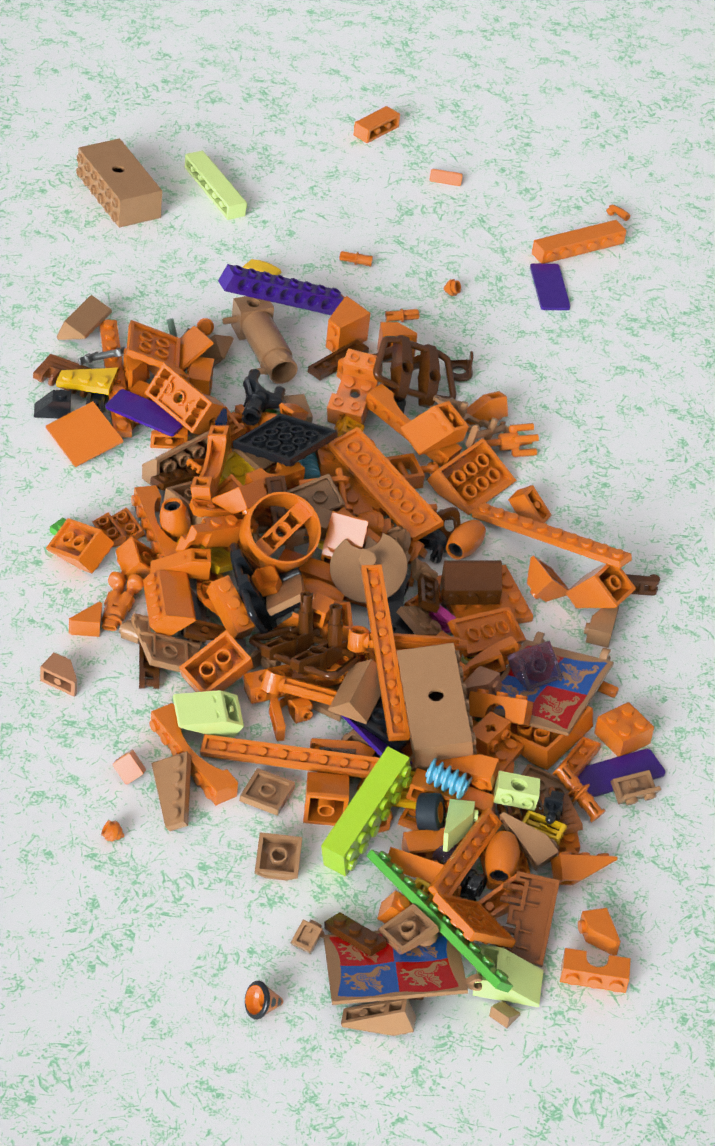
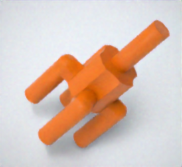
[485,423,539,457]

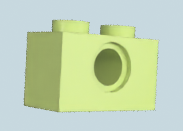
[494,771,540,811]

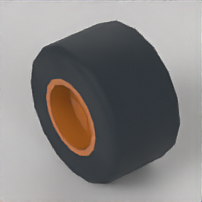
[416,793,445,831]

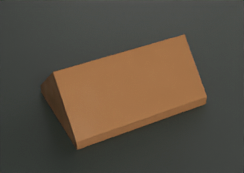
[57,295,112,340]
[328,659,381,724]

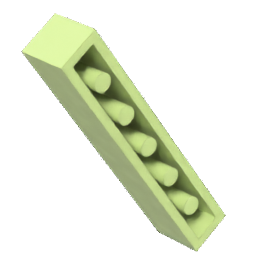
[185,150,247,220]

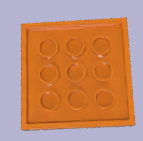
[436,565,533,624]

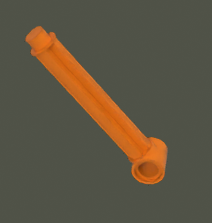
[347,626,468,653]
[260,667,338,705]

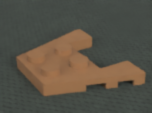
[131,613,202,672]

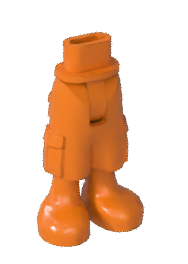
[102,572,144,631]

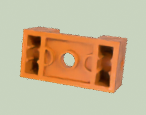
[327,348,383,425]
[145,363,227,435]

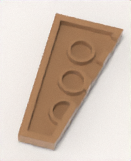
[151,752,191,831]

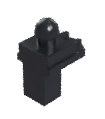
[543,790,564,824]

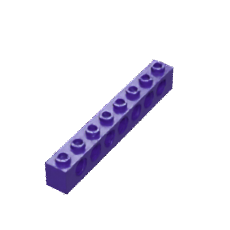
[218,264,343,315]

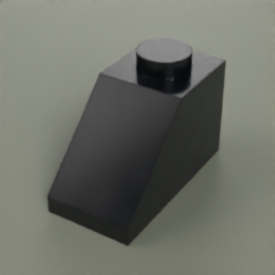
[34,390,71,419]

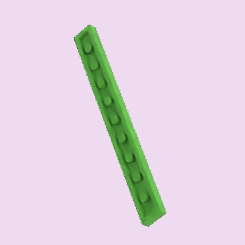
[367,849,513,993]

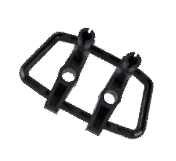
[230,542,303,640]

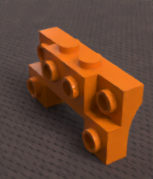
[175,515,258,553]

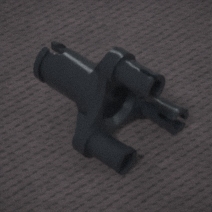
[242,368,286,425]

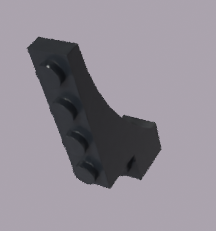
[387,574,414,634]

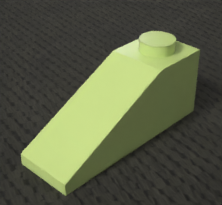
[443,799,479,852]

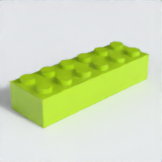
[321,747,412,877]

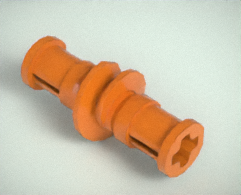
[552,762,606,823]

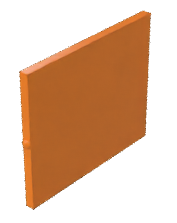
[147,326,214,377]
[45,401,123,467]

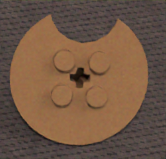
[330,533,407,603]

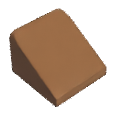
[489,1001,521,1028]

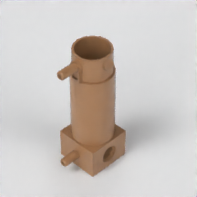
[222,296,298,384]

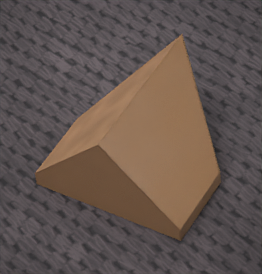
[199,335,234,366]

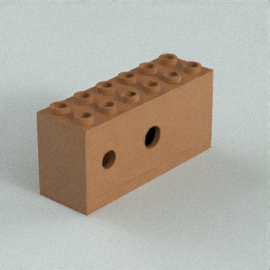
[76,138,162,228]
[397,643,477,771]

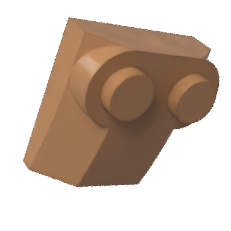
[255,832,302,881]
[378,904,439,954]

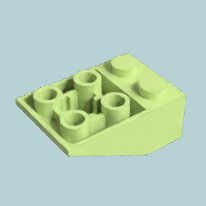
[173,690,244,738]
[473,944,544,1007]

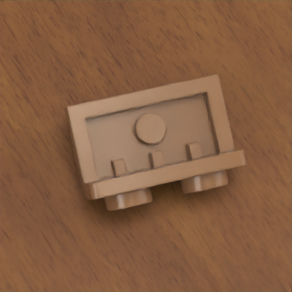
[610,770,661,806]

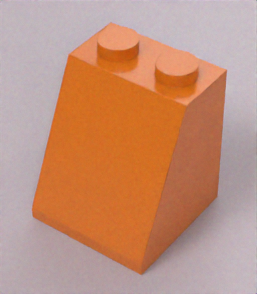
[326,296,371,352]
[565,563,636,608]
[303,771,349,826]

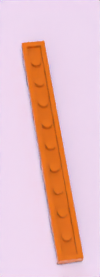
[99,319,132,438]
[471,503,632,568]
[361,564,410,741]
[200,734,379,778]

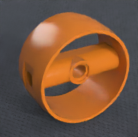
[239,492,321,574]

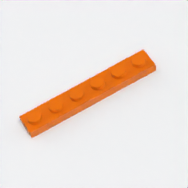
[428,807,502,896]

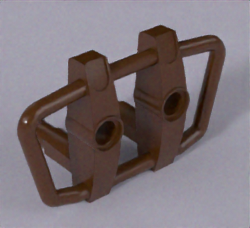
[372,335,457,408]
[249,591,360,680]

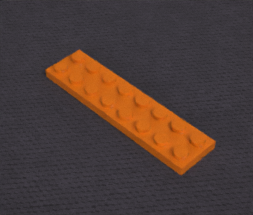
[328,427,444,542]

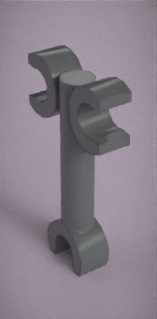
[78,347,125,365]

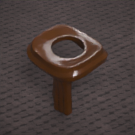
[451,351,474,381]
[437,507,461,540]

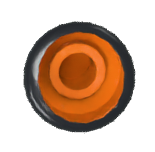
[245,980,283,1020]

